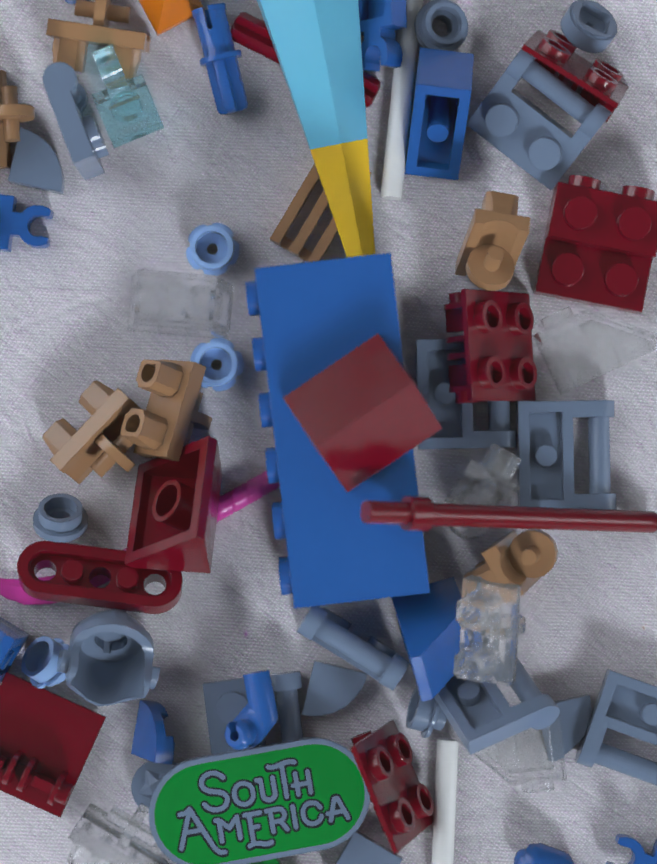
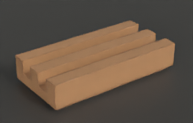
[270,163,372,262]

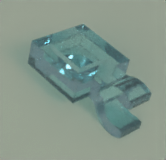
[92,44,164,148]

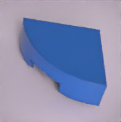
[131,700,175,765]

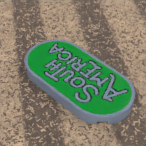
[149,737,370,864]

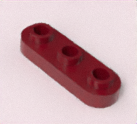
[17,541,182,614]

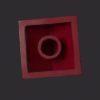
[283,333,442,493]
[124,436,223,573]

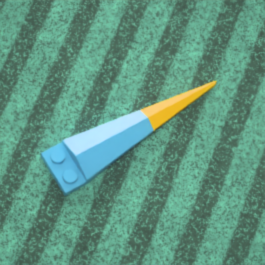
[257,0,375,258]

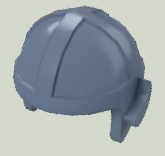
[57,608,160,706]

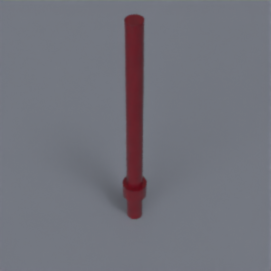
[360,496,657,533]

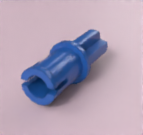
[191,3,248,115]

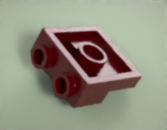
[533,175,657,314]

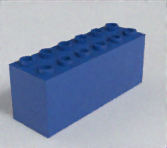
[245,253,430,609]

